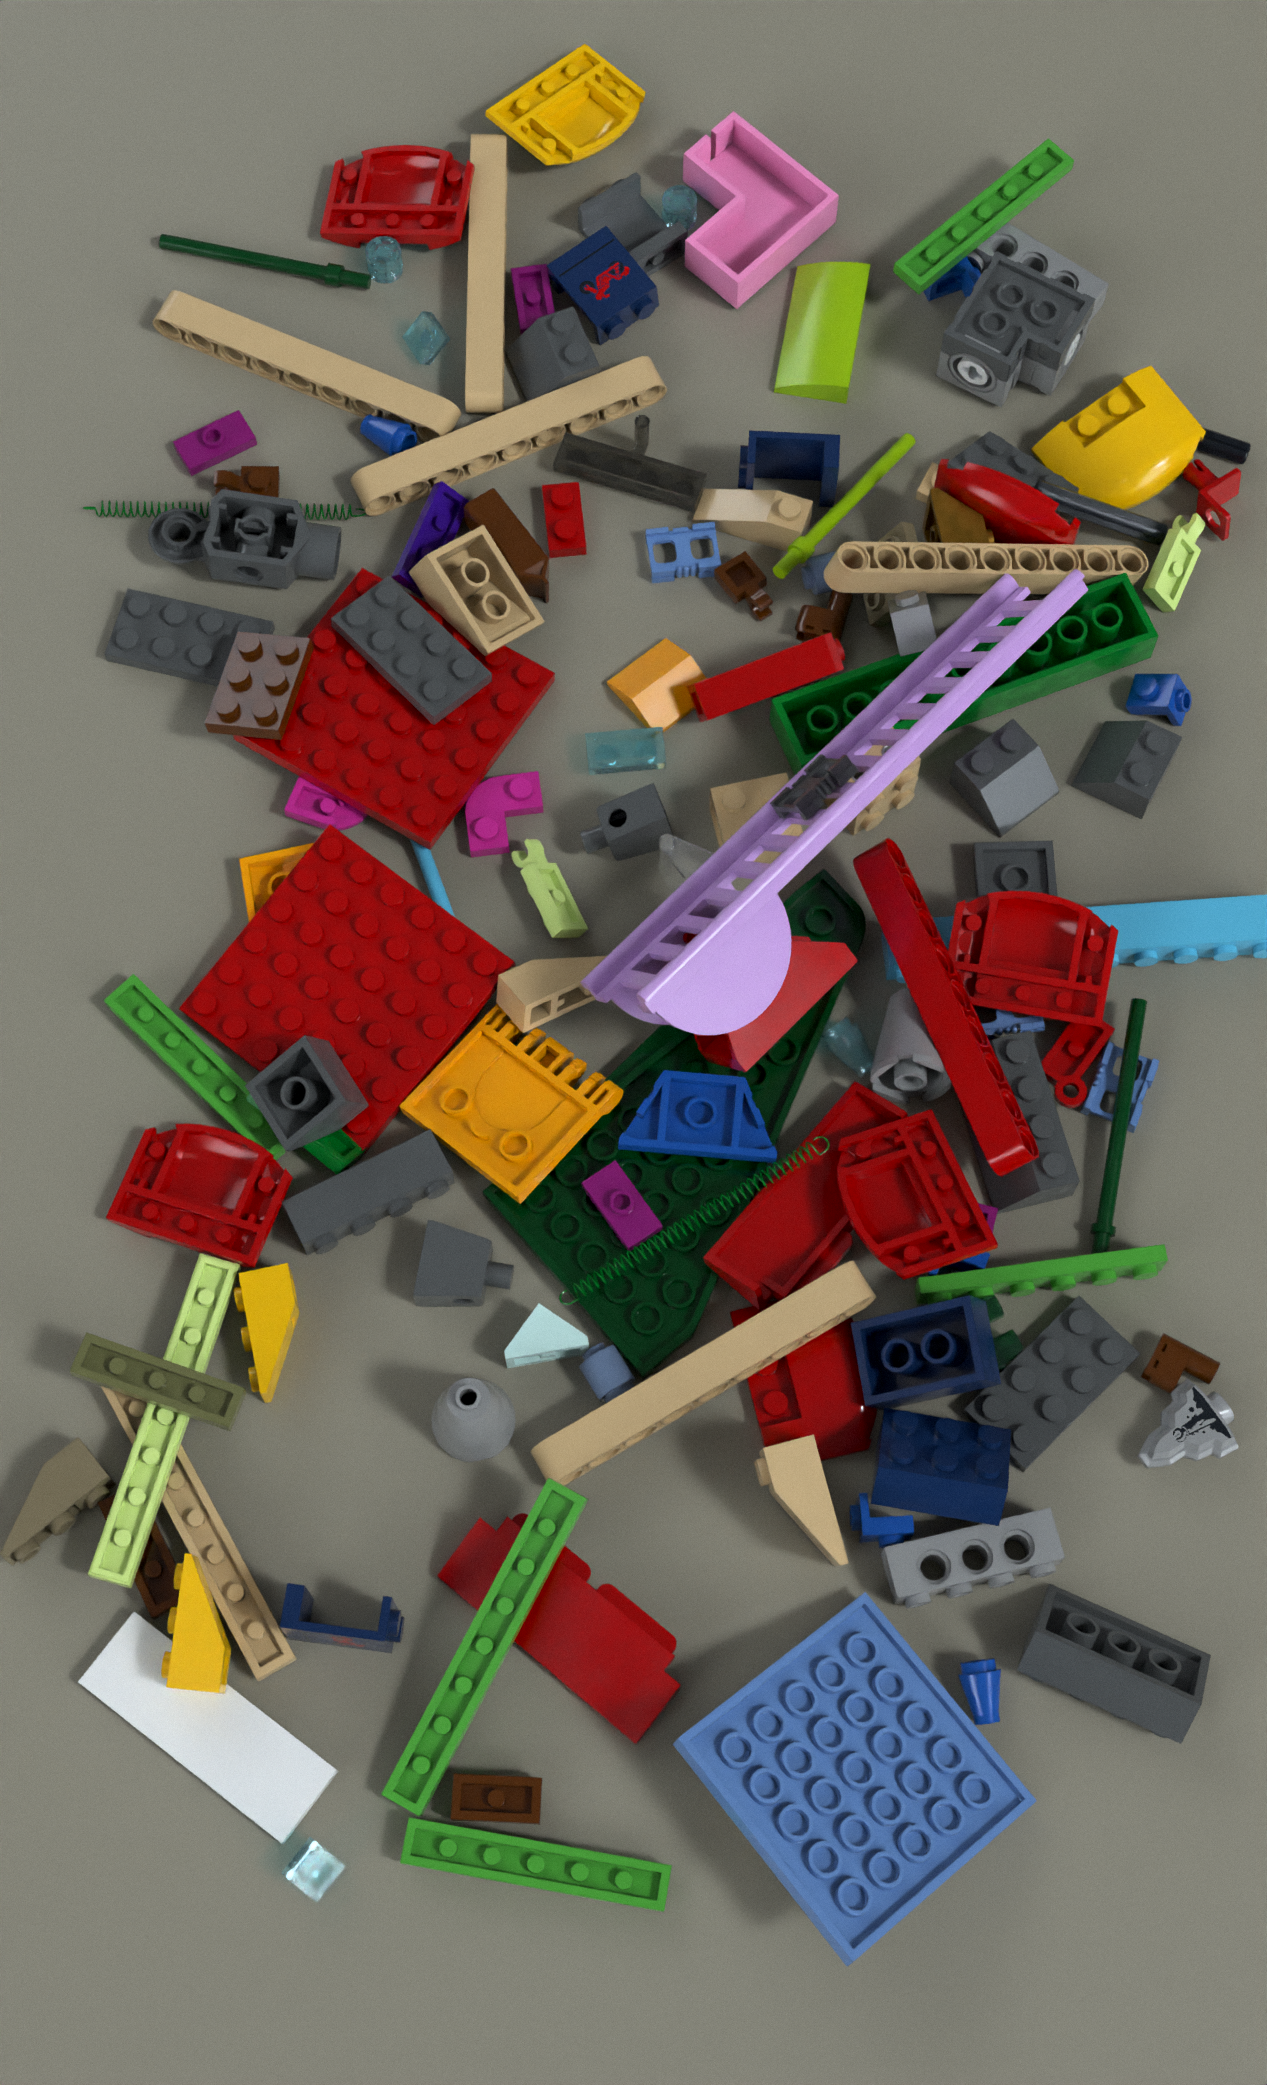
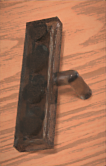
[553,415,707,512]

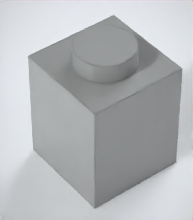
[888,590,936,657]

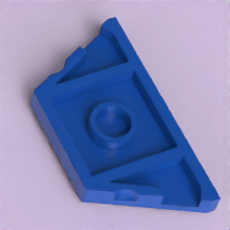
[618,1070,777,1163]

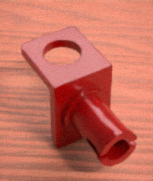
[1182,459,1241,541]

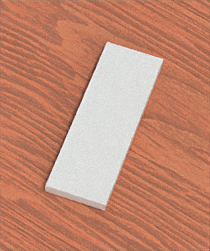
[78,1612,339,1844]

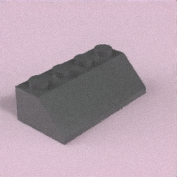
[956,1030,1080,1214]
[1017,1584,1211,1744]

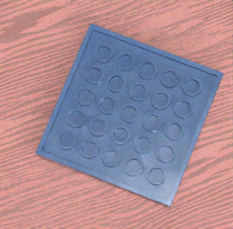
[673,1592,1037,1967]

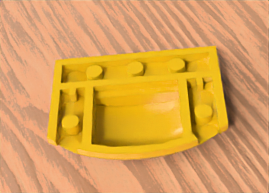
[485,44,645,166]
[1031,365,1206,510]

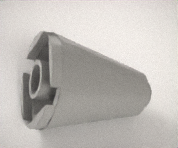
[870,988,951,1103]
[431,1378,516,1462]

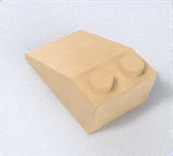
[409,524,545,656]
[754,1434,849,1566]

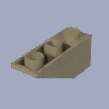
[0,1437,116,1566]

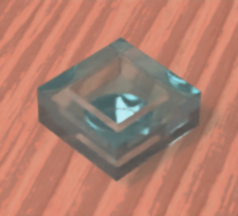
[402,311,450,365]
[281,1837,345,1902]

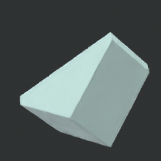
[504,1303,589,1369]

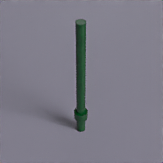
[159,234,372,289]

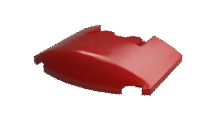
[320,145,475,250]
[934,459,1081,545]
[948,891,1118,1027]
[837,1109,998,1280]
[106,1123,293,1268]
[729,1300,877,1461]

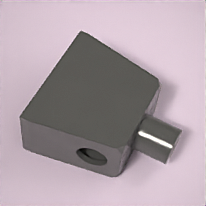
[580,783,677,861]
[413,1220,514,1307]

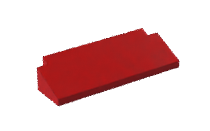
[703,1081,908,1311]
[437,1513,681,1745]

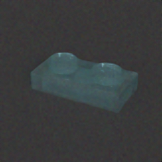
[585,727,666,775]

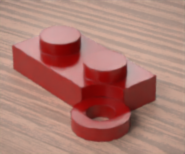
[1041,1020,1115,1108]

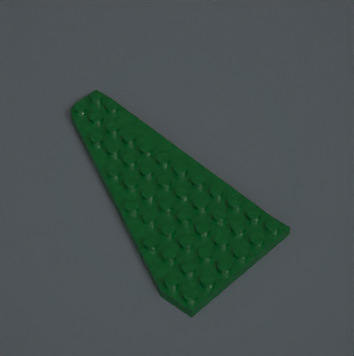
[483,869,866,1379]

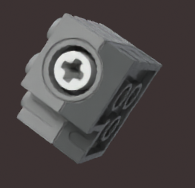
[936,251,1096,407]

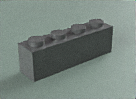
[282,1129,455,1255]

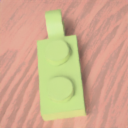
[1142,513,1205,612]
[511,839,588,938]

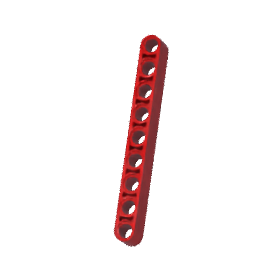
[853,838,1039,1177]

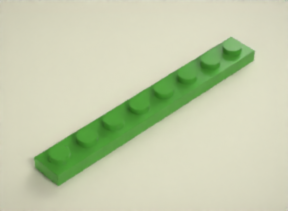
[381,1478,589,1816]

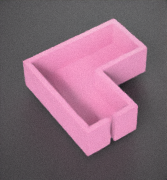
[683,111,839,309]

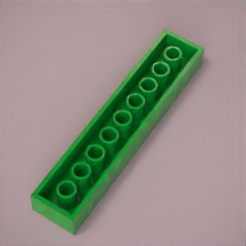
[769,573,1159,776]

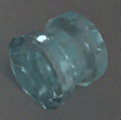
[662,185,698,230]
[365,236,404,284]

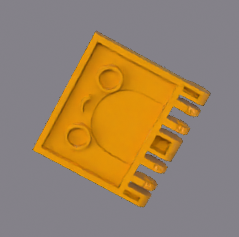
[399,1004,624,1204]

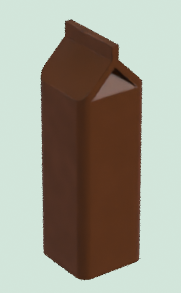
[464,488,549,603]

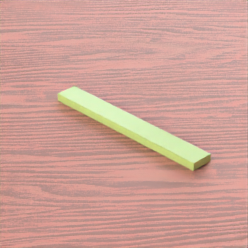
[88,1253,241,1588]

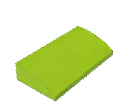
[774,262,871,404]

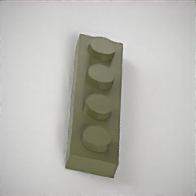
[69,1332,247,1432]

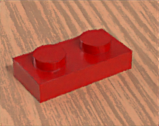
[542,482,587,558]

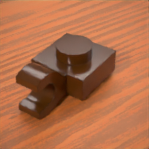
[214,466,280,498]
[714,551,773,622]

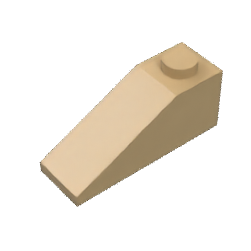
[692,489,813,552]
[496,956,607,1033]

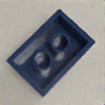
[851,1295,1001,1410]
[870,1408,1011,1526]

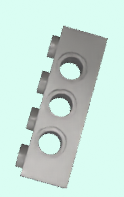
[967,222,1109,321]
[880,1507,1065,1609]

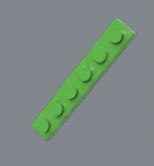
[893,138,1074,295]
[104,974,286,1161]
[914,1244,1168,1305]
[400,1817,672,1912]

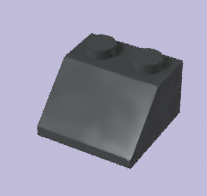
[506,307,600,402]
[949,719,1059,838]
[1071,720,1182,820]
[245,1035,369,1152]

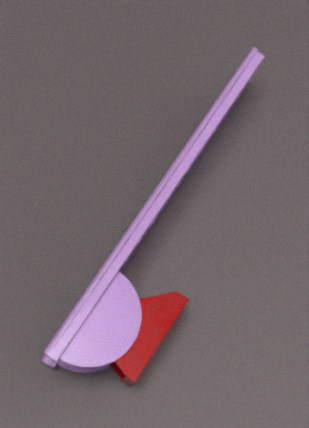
[581,569,1089,1072]

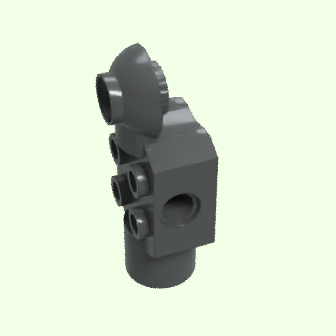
[148,489,342,589]

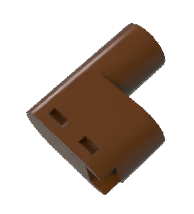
[795,590,853,642]
[1141,1333,1220,1394]

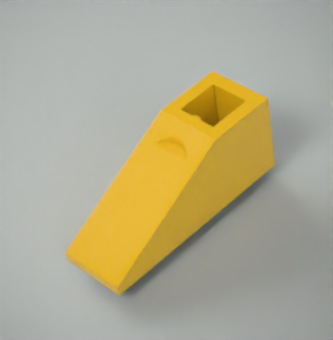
[234,1263,300,1403]
[161,1553,231,1694]

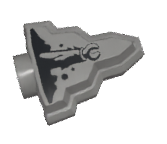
[1137,1379,1239,1469]

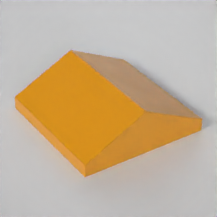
[607,638,707,738]
[239,843,314,922]

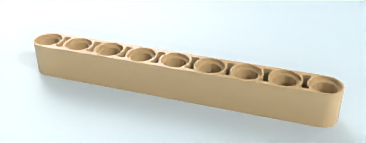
[465,134,508,413]
[153,290,461,443]
[351,356,667,516]
[824,541,1148,594]
[531,1261,876,1486]

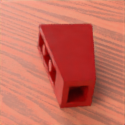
[687,632,845,722]

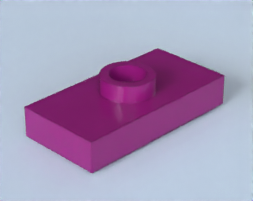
[173,410,257,476]
[581,1160,663,1251]

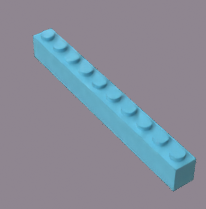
[881,894,1267,983]

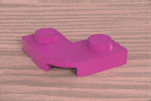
[465,771,544,858]
[284,777,368,831]

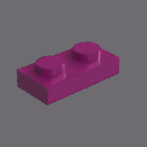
[511,264,555,335]

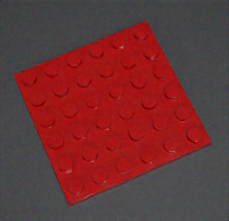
[233,568,555,850]
[179,824,516,1154]

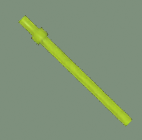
[773,433,916,579]

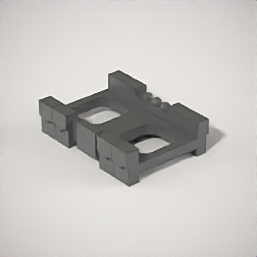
[770,754,859,820]

